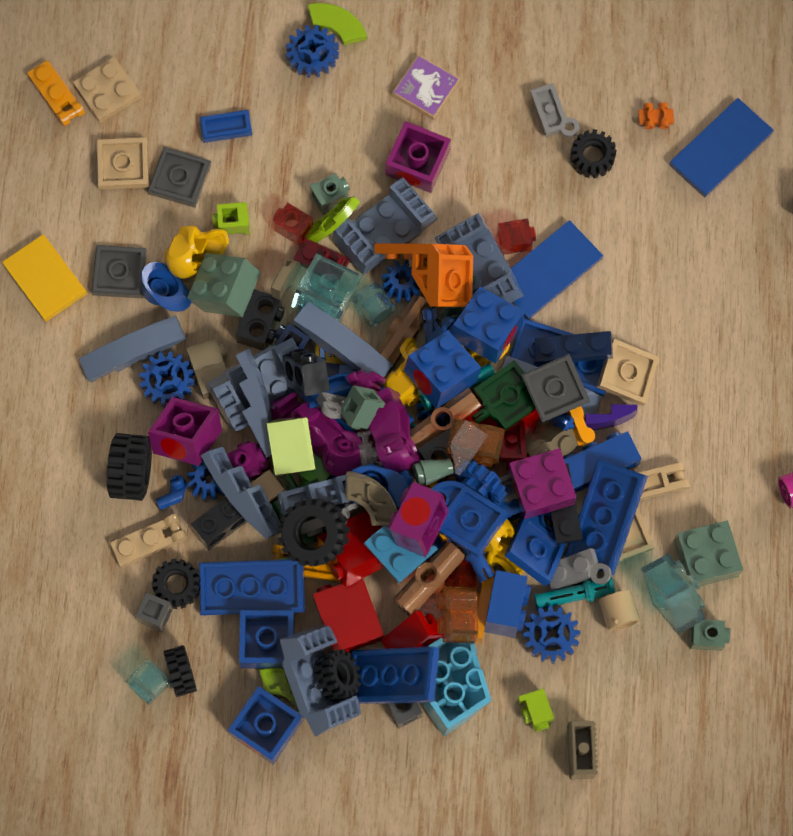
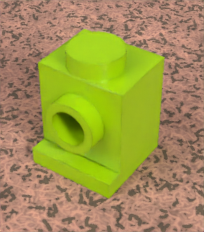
[213,202,250,235]
[517,688,554,733]

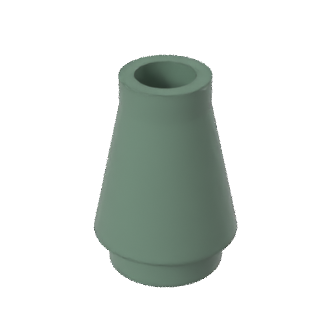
[413,458,454,486]

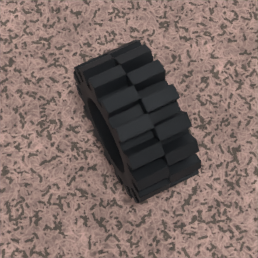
[570,129,617,178]
[152,559,200,609]
[163,645,197,697]
[313,649,361,701]

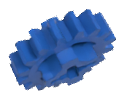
[286,25,339,78]
[139,351,195,408]
[453,459,507,506]
[523,605,581,664]

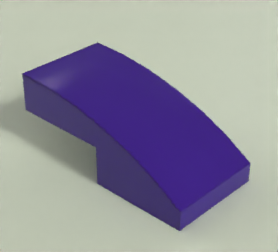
[584,404,637,431]

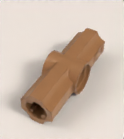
[377,295,433,369]
[410,388,482,450]
[395,541,465,615]

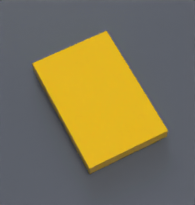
[2,234,87,322]

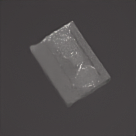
[357,429,382,466]

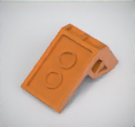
[374,243,473,307]

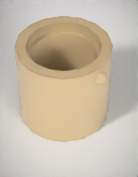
[598,590,641,632]

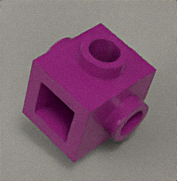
[227,441,271,480]

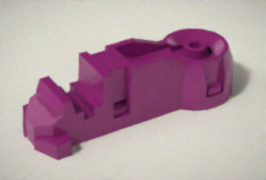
[346,369,420,474]
[270,392,365,476]

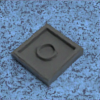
[148,147,211,208]
[91,245,147,299]
[521,354,590,423]

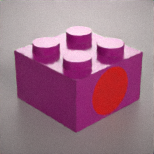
[385,121,451,193]
[148,397,222,466]
[508,448,577,519]
[389,482,449,558]

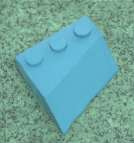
[420,621,492,736]

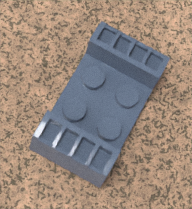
[332,178,437,275]
[435,213,524,303]
[206,338,302,431]
[280,625,361,737]

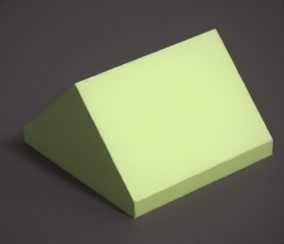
[267,417,315,475]

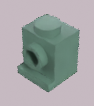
[309,173,350,214]
[340,386,385,429]
[690,618,730,651]

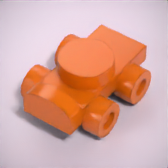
[638,102,674,129]

